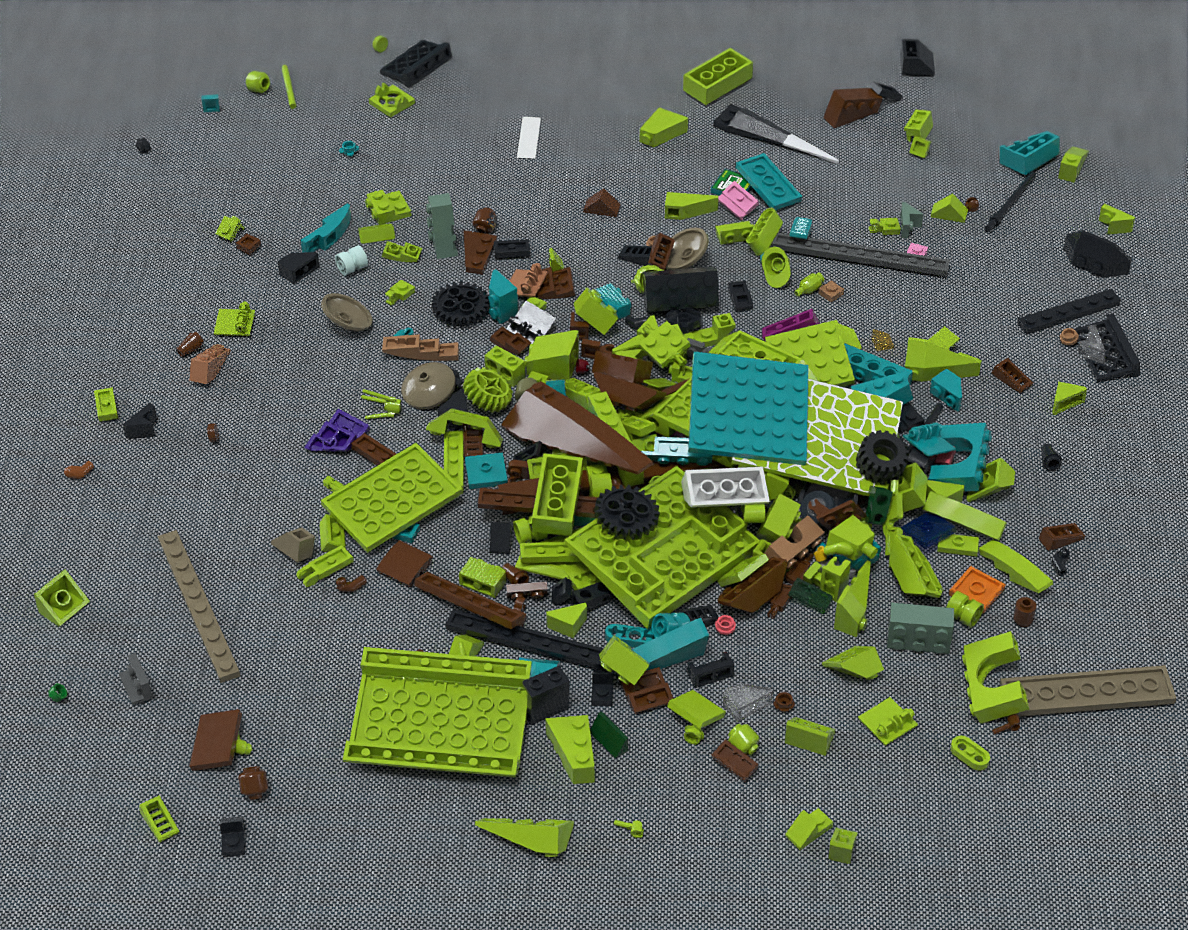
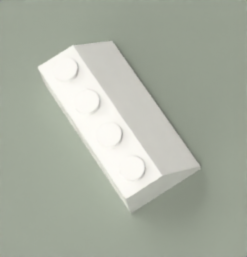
[681,467,770,507]

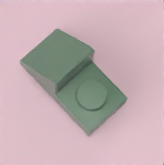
[900,202,923,238]

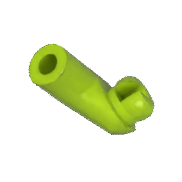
[235,732,252,755]

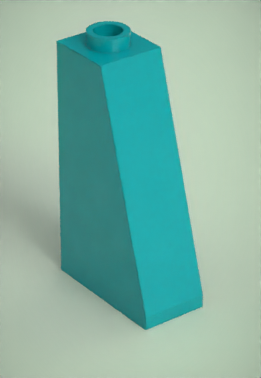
[632,618,709,671]

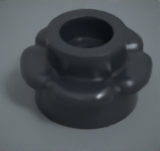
[136,137,151,153]

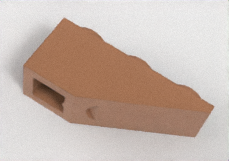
[189,344,230,384]

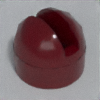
[576,359,590,374]

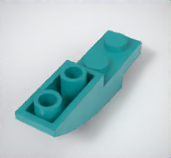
[301,203,351,252]

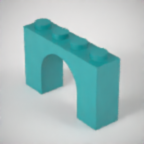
[929,423,992,491]

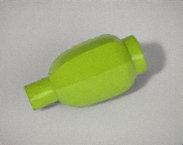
[794,272,825,297]

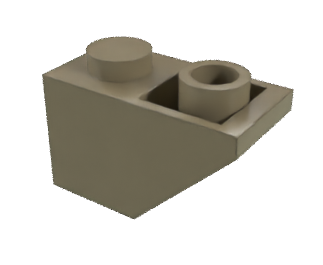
[271,527,315,562]

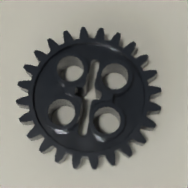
[431,281,490,327]
[594,484,660,540]

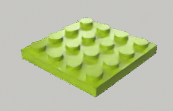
[765,320,855,387]

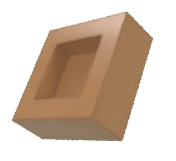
[818,280,844,302]

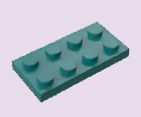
[735,153,802,210]

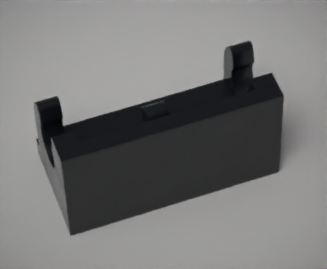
[686,651,734,688]

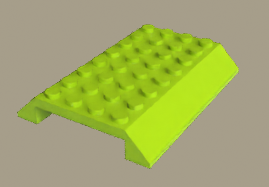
[343,647,532,777]

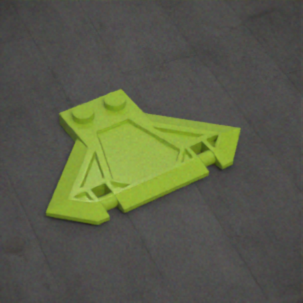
[515,528,601,590]

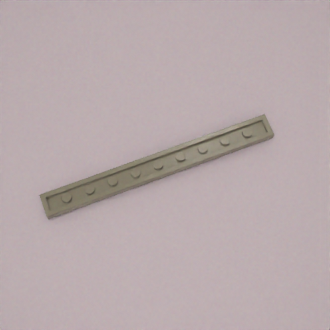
[158,530,240,683]

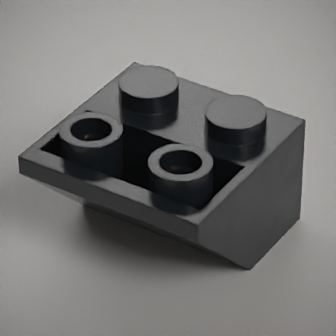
[900,39,935,75]

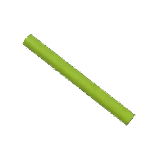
[281,65,296,109]

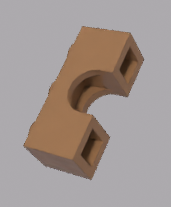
[764,516,825,569]

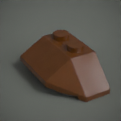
[594,371,666,412]
[717,557,787,613]

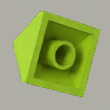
[34,569,90,626]
[785,717,836,756]

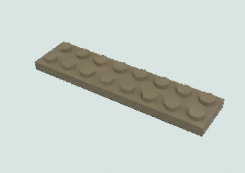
[1000,665,1177,716]

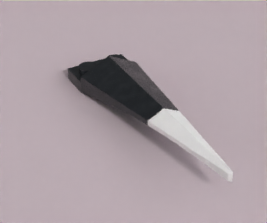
[713,104,839,164]

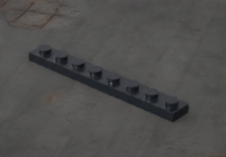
[445,609,604,670]

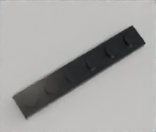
[1017,289,1121,335]

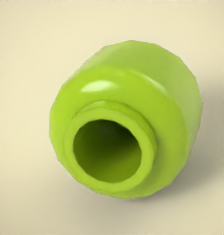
[246,71,270,93]
[728,723,760,756]

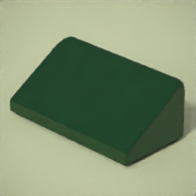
[590,712,628,758]

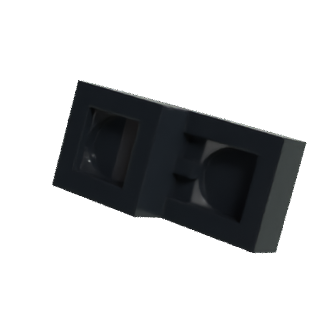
[728,281,753,310]

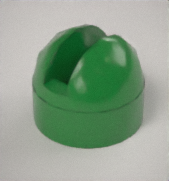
[48,683,67,702]

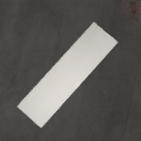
[517,117,541,158]

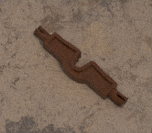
[767,552,814,619]

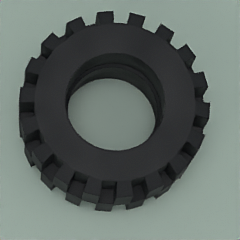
[856,430,909,485]

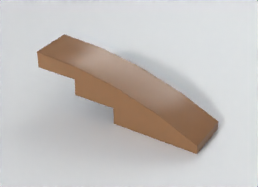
[382,334,459,361]

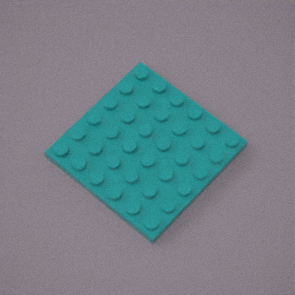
[688,352,808,465]

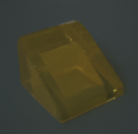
[871,329,894,351]

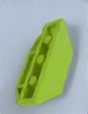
[889,533,943,598]

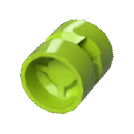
[513,516,548,545]
[946,591,984,628]

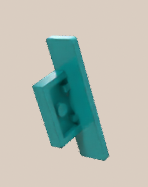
[641,437,713,466]

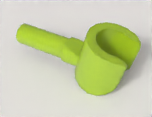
[614,820,644,838]

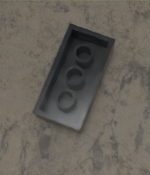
[643,266,719,312]

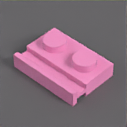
[718,181,759,221]

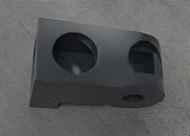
[571,582,613,611]

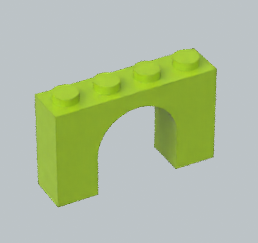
[962,631,1029,724]

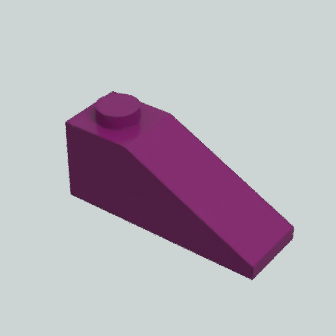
[762,308,820,341]

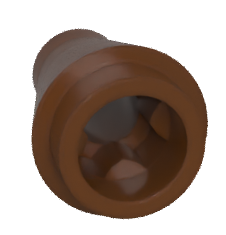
[176,332,204,357]
[502,563,529,584]

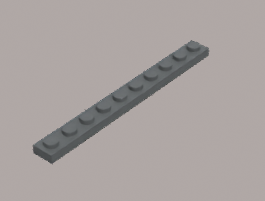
[772,233,950,276]

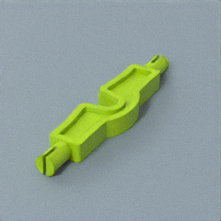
[883,480,903,568]

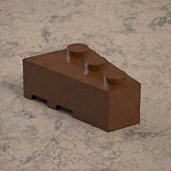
[823,88,883,129]
[591,351,653,385]

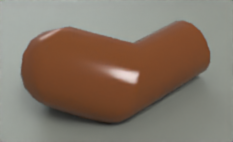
[64,461,94,479]

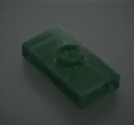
[788,577,833,614]

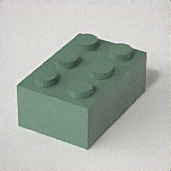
[887,603,954,654]

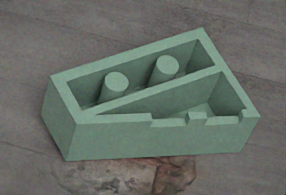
[426,193,458,259]

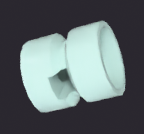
[335,245,368,276]

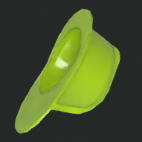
[761,247,791,288]

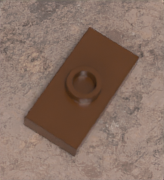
[711,739,759,782]

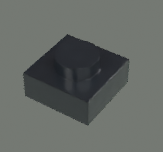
[552,577,572,606]

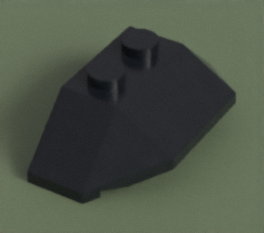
[1063,230,1132,278]

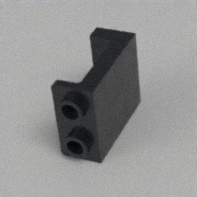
[522,666,570,725]

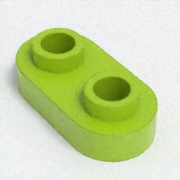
[950,736,990,770]

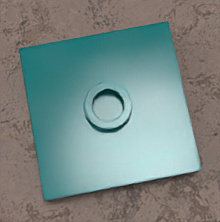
[465,453,508,489]

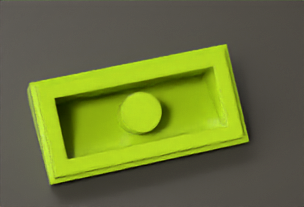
[358,223,395,244]
[320,514,346,552]

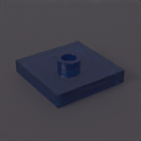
[900,512,956,549]

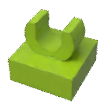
[909,136,931,158]
[803,561,822,588]

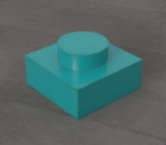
[201,94,220,113]
[545,379,566,396]

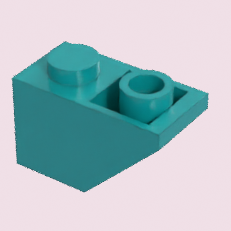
[930,369,962,412]

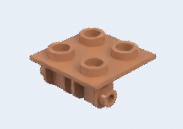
[510,263,548,297]

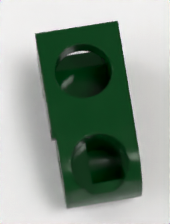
[865,485,893,526]

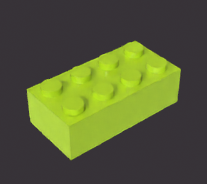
[683,48,753,105]
[532,453,583,536]

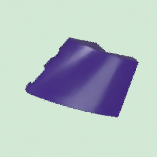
[304,409,370,452]

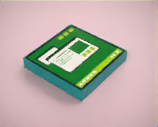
[710,169,752,196]

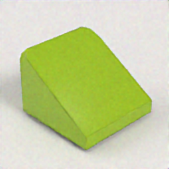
[549,248,564,272]

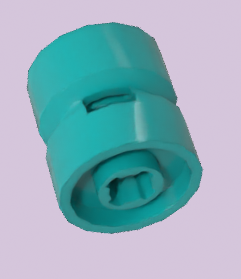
[651,612,690,638]

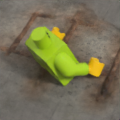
[814,515,878,562]

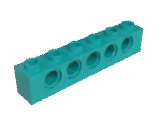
[844,343,913,385]

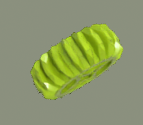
[463,367,513,413]

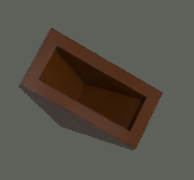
[583,188,621,217]

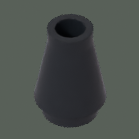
[1041,444,1062,471]

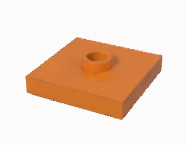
[949,566,1006,614]

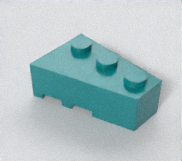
[1000,131,1060,175]
[851,371,913,405]

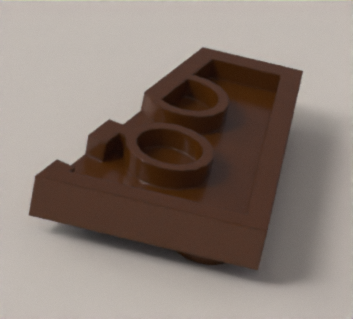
[464,230,497,275]

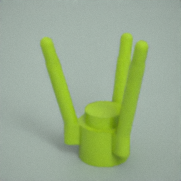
[361,389,401,419]

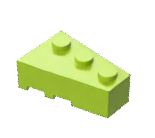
[545,715,595,784]

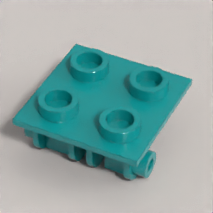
[903,422,956,456]

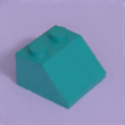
[488,269,518,324]

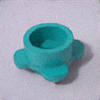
[339,141,359,156]

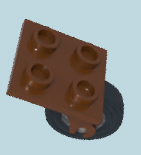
[800,491,867,531]

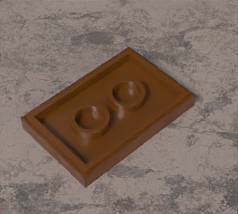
[189,709,242,771]

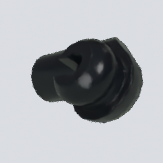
[625,315,649,330]
[1051,548,1070,576]

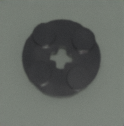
[665,309,702,334]

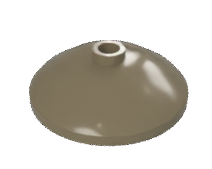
[660,227,709,270]
[321,293,373,332]
[401,362,456,409]

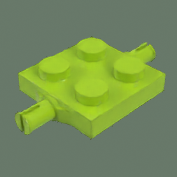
[638,321,691,369]

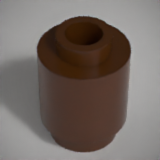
[1013,597,1036,627]

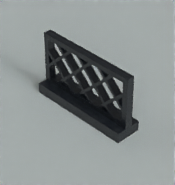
[380,39,452,88]
[1074,313,1140,383]

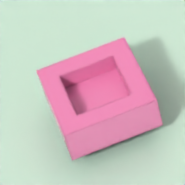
[907,243,928,256]

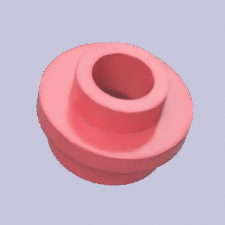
[715,615,736,635]

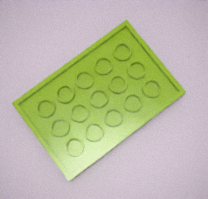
[321,443,463,553]

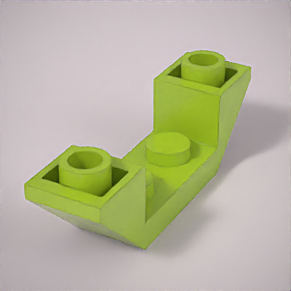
[672,313,736,347]
[426,409,503,449]

